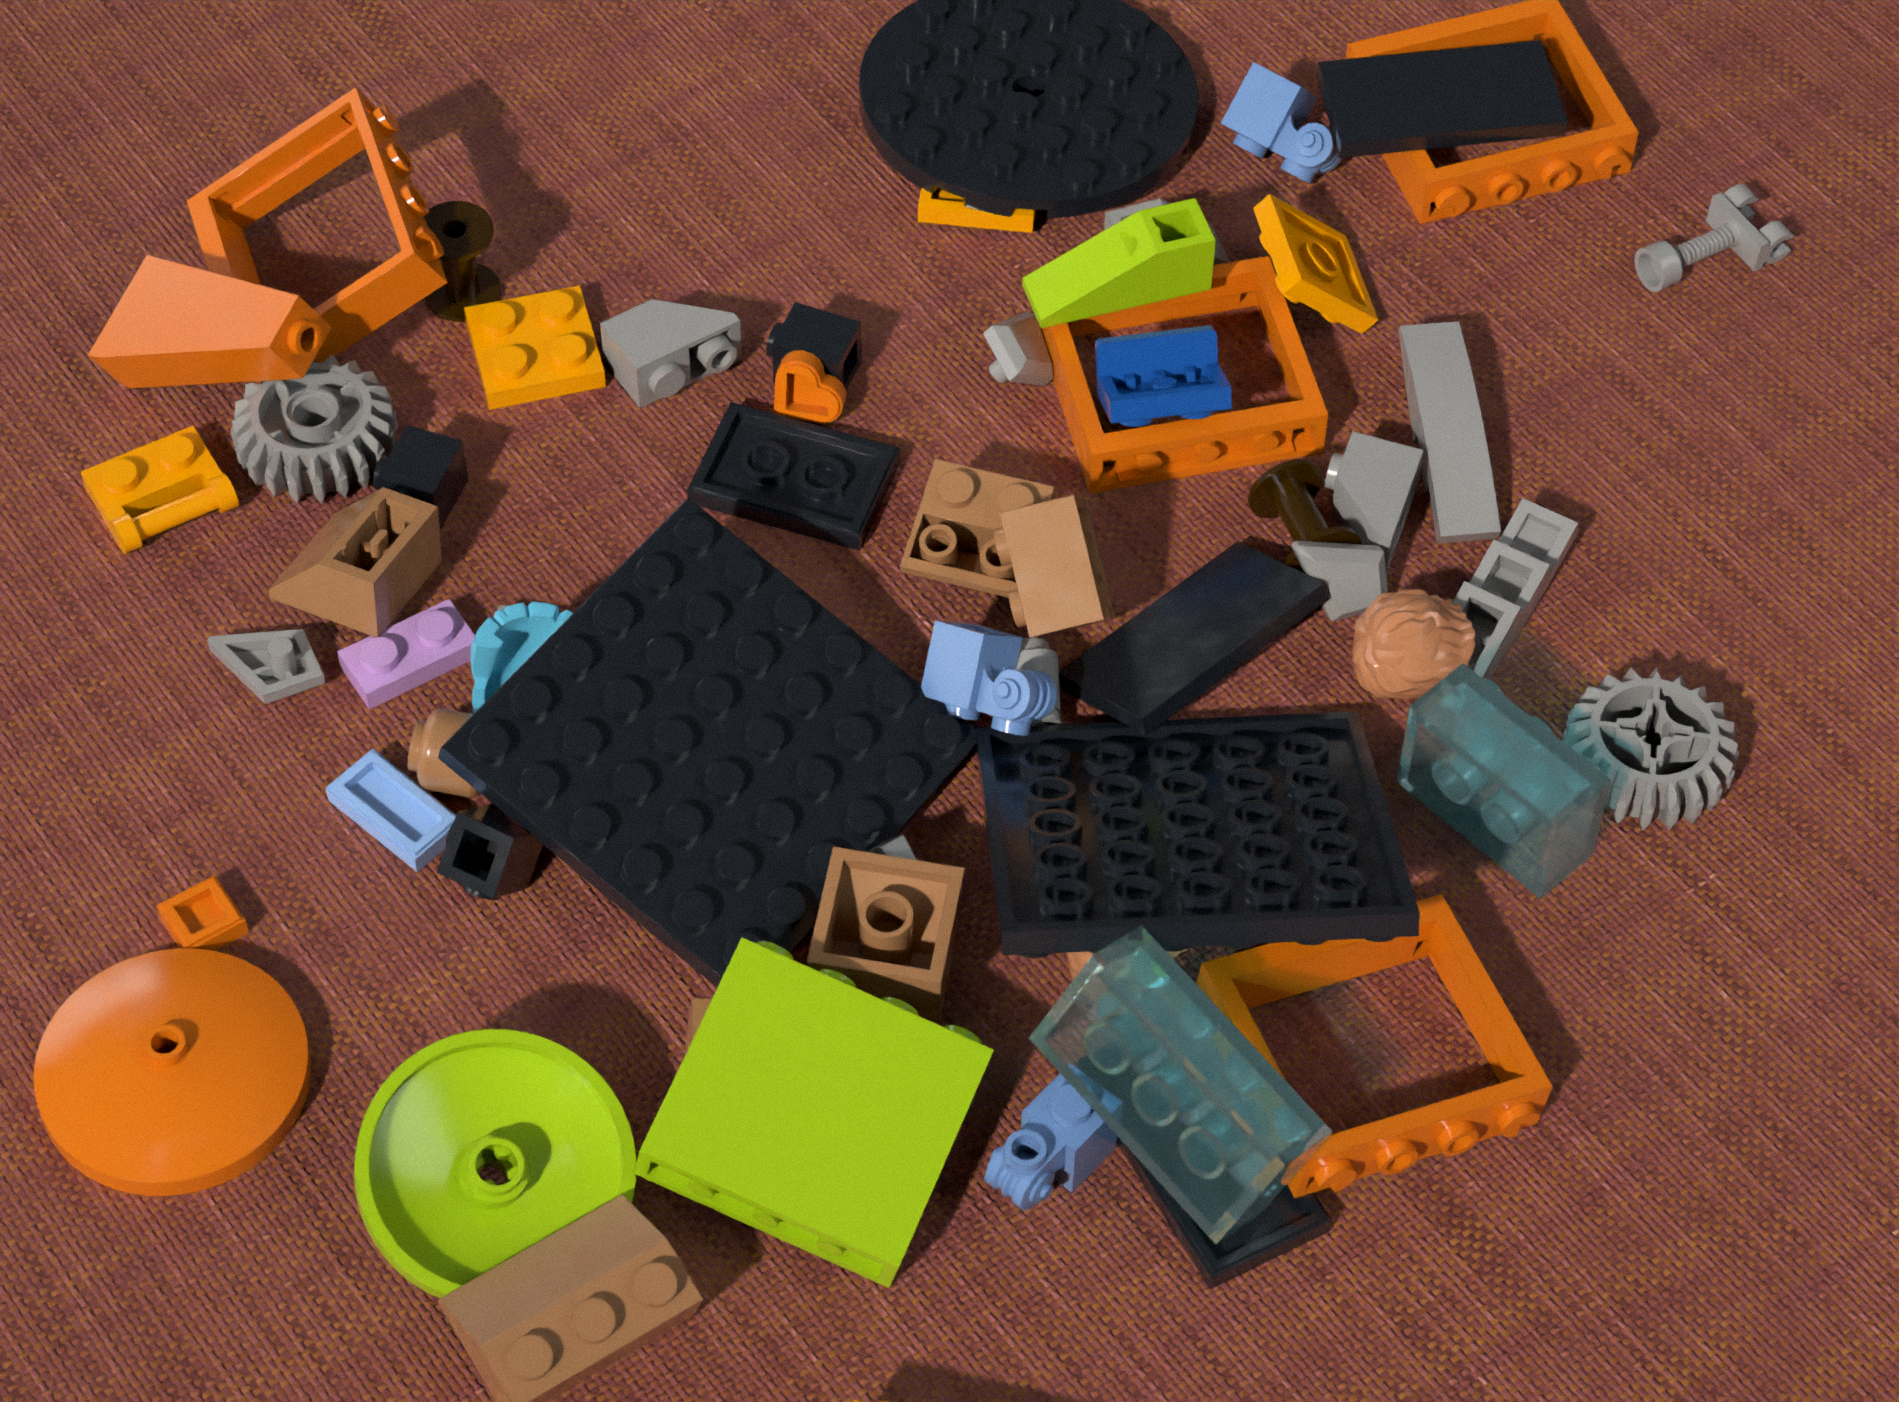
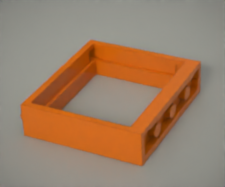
[1345,0,1639,224]
[187,87,448,384]
[1039,256,1328,494]
[1191,894,1553,1198]

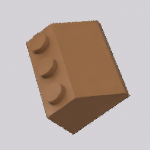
[438,1195,703,1402]

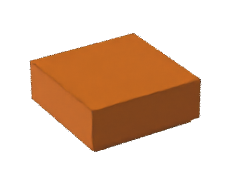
[156,875,249,951]

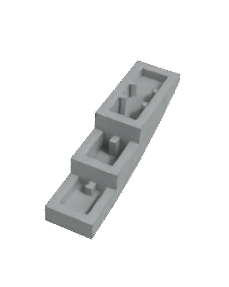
[1398,321,1501,544]
[1422,498,1578,717]

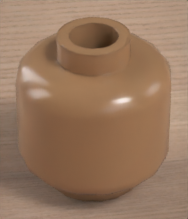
[407,708,481,798]

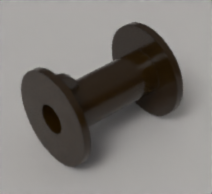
[424,201,501,322]
[1248,459,1362,573]

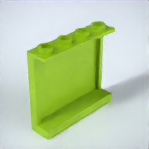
[634,937,994,1288]

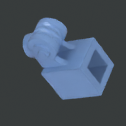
[1221,62,1342,184]
[921,620,1057,736]
[984,1067,1120,1211]

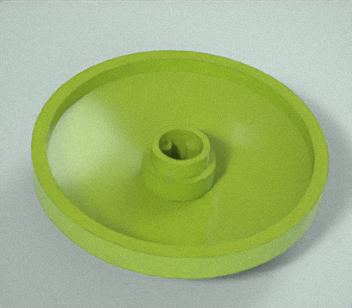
[354,1029,636,1298]

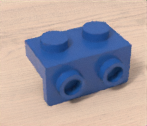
[1095,325,1232,427]

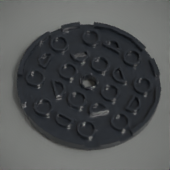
[859,0,1198,218]

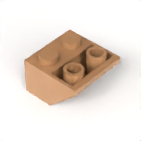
[900,459,1055,598]
[269,487,442,637]

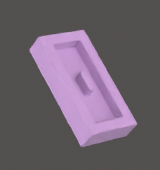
[337,599,475,709]

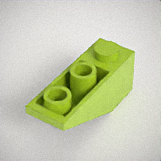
[1022,198,1216,328]

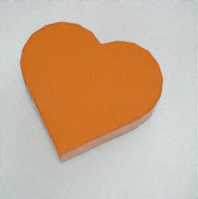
[774,350,847,423]

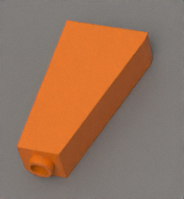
[88,255,332,388]

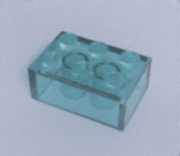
[1397,663,1611,899]

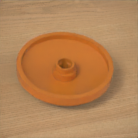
[34,948,311,1196]

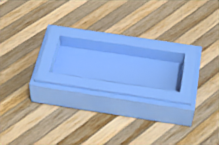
[326,748,456,873]

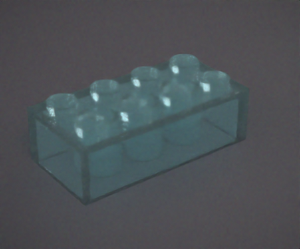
[1029,926,1333,1245]

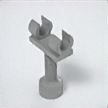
[1634,184,1795,292]

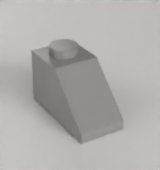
[1325,431,1424,575]

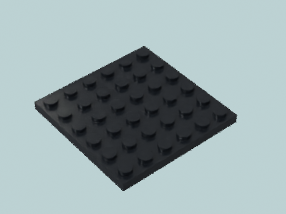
[438,497,977,988]
[976,711,1420,958]

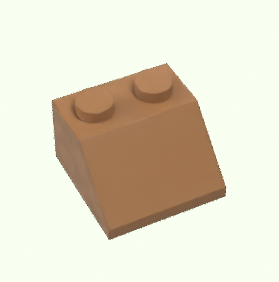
[993,495,1116,637]
[807,847,965,1023]

